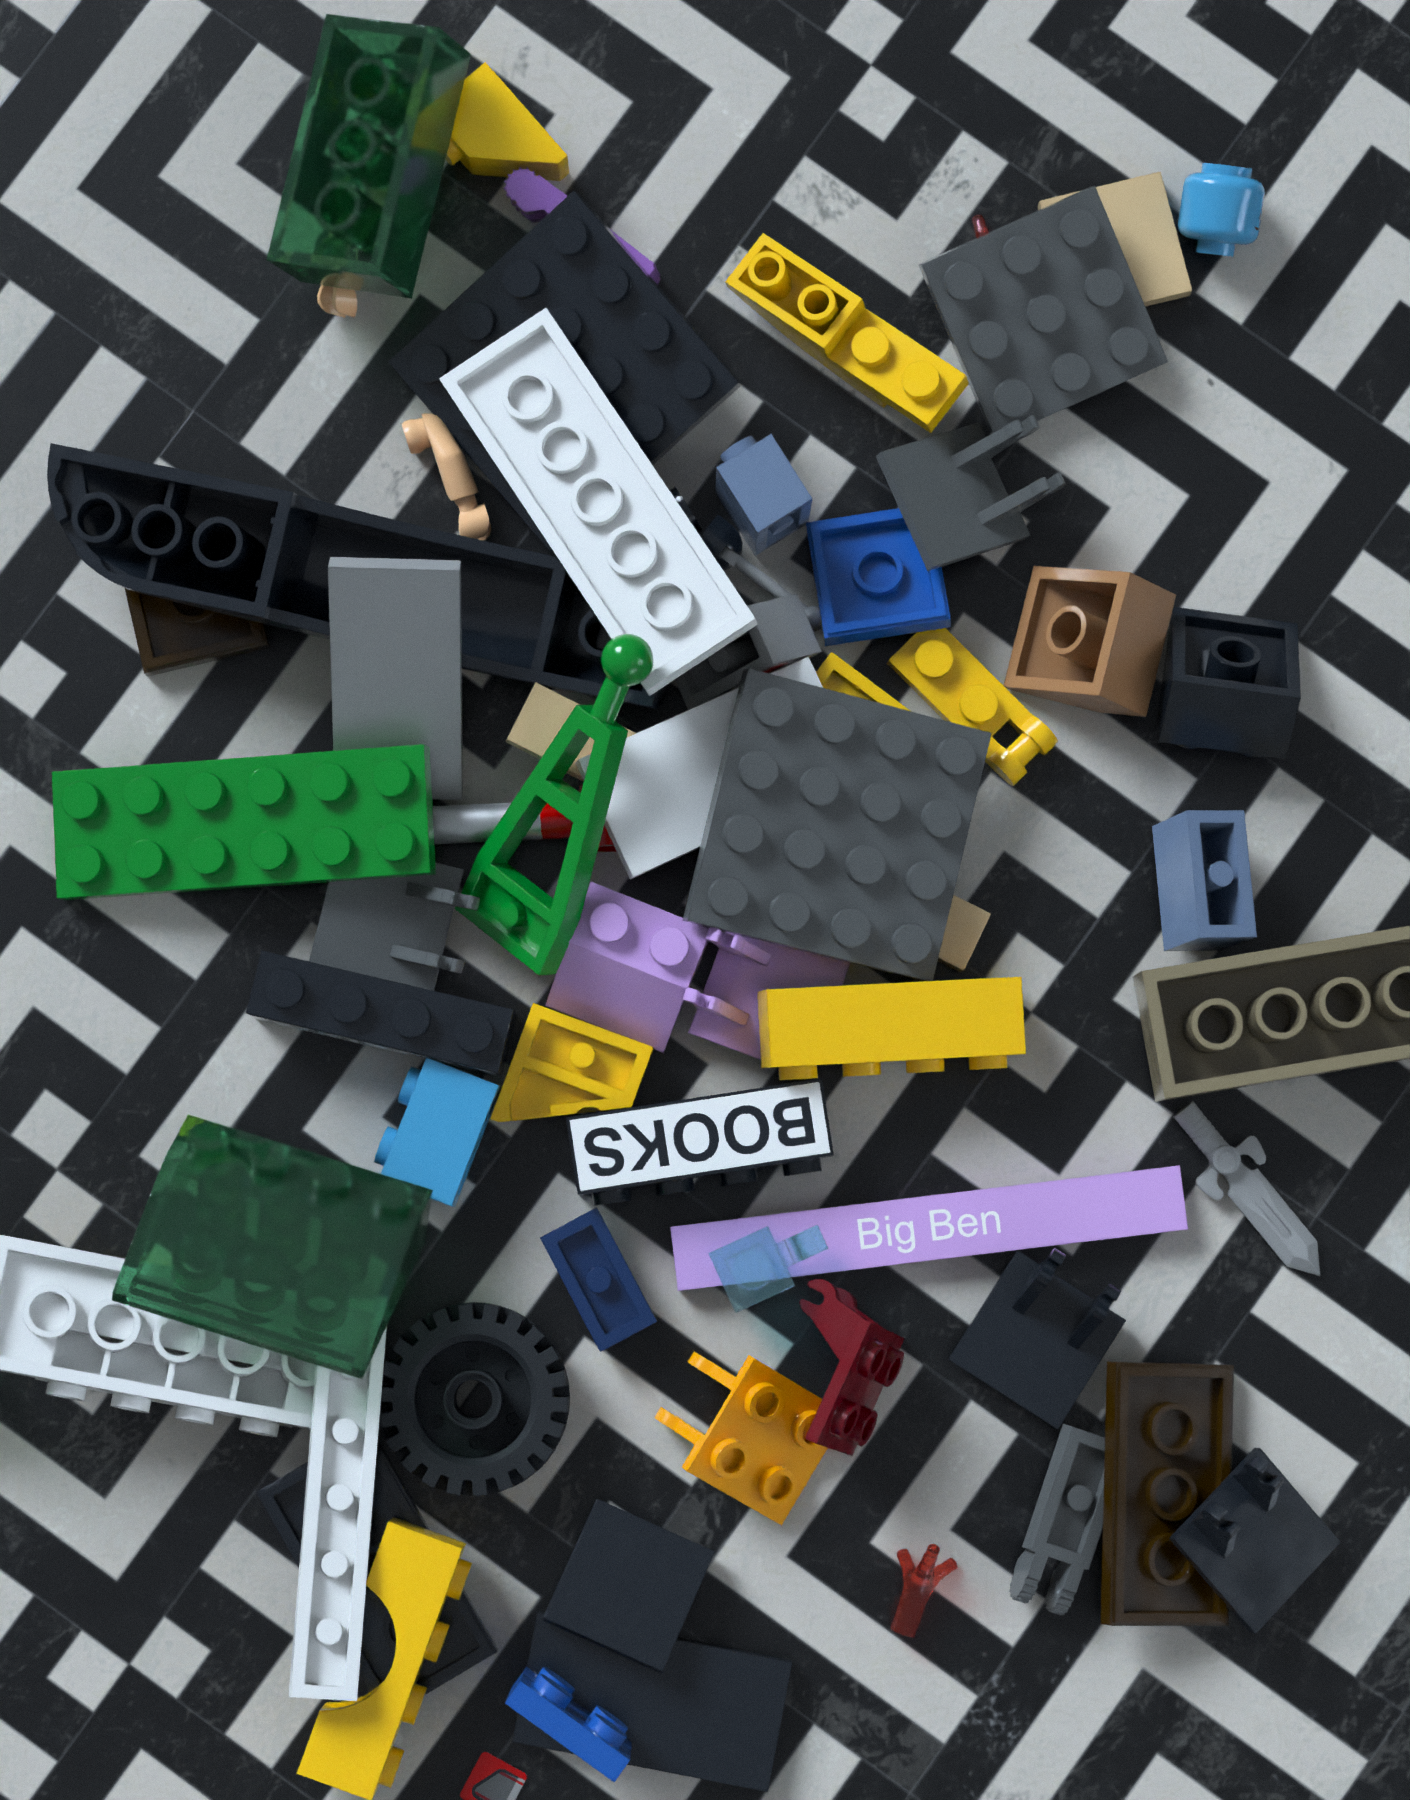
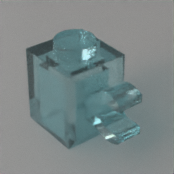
[708,1225,828,1313]

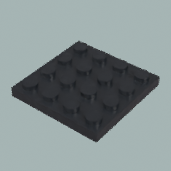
[389,191,743,552]

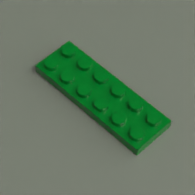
[52,744,436,900]

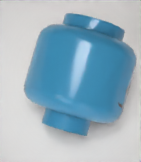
[1178,163,1265,257]

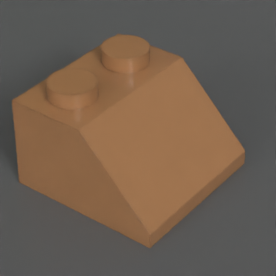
[1003,566,1176,717]

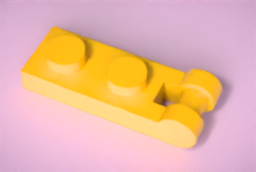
[887,628,1058,786]

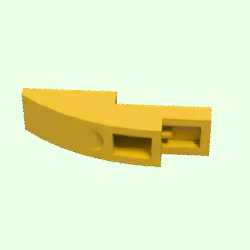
[725,233,969,433]

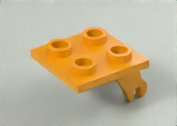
[654,1351,828,1526]

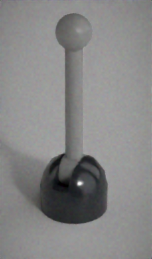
[701,515,822,631]

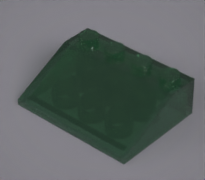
[112,1115,433,1379]

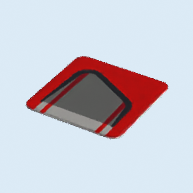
[460,1752,527,1800]

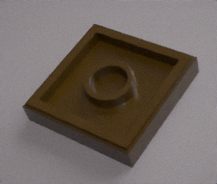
[125,588,270,677]

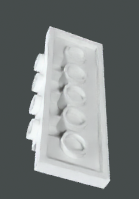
[0,1235,323,1437]

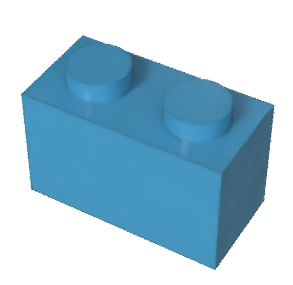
[374,1057,501,1207]

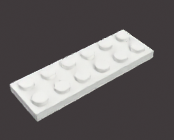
[439,308,758,696]

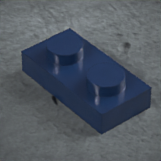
[540,1207,657,1352]

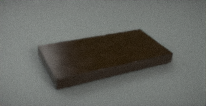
[1101,1361,1234,1626]

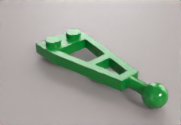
[454,634,654,976]

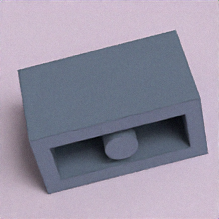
[715,434,812,556]
[1152,810,1257,951]

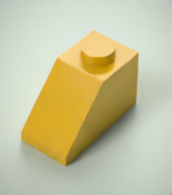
[428,62,570,181]

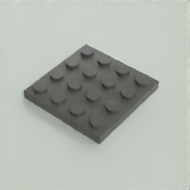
[683,668,992,981]

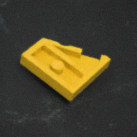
[490,1003,654,1122]

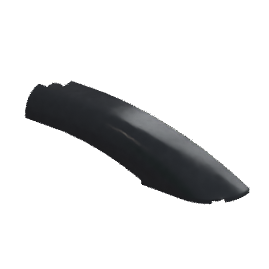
[47,443,671,709]

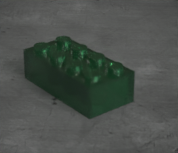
[267,14,471,299]

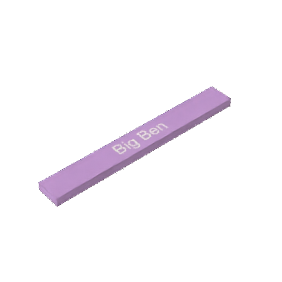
[670,1165,1188,1291]

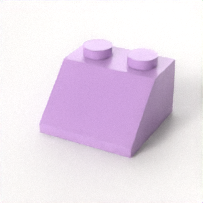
[545,882,709,1053]

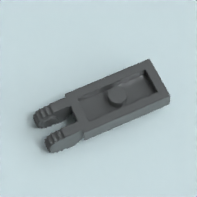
[1009,1424,1105,1615]

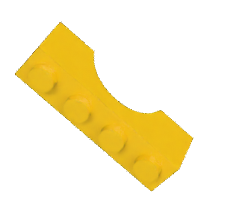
[297,1517,472,1800]

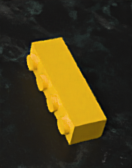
[757,977,1026,1080]

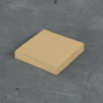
[1037,171,1192,307]

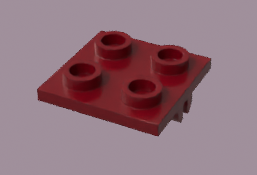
[799,1279,905,1456]

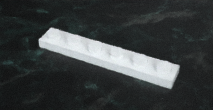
[288,1297,389,1701]

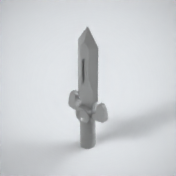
[1173,1101,1320,1276]

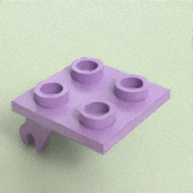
[682,927,850,1060]

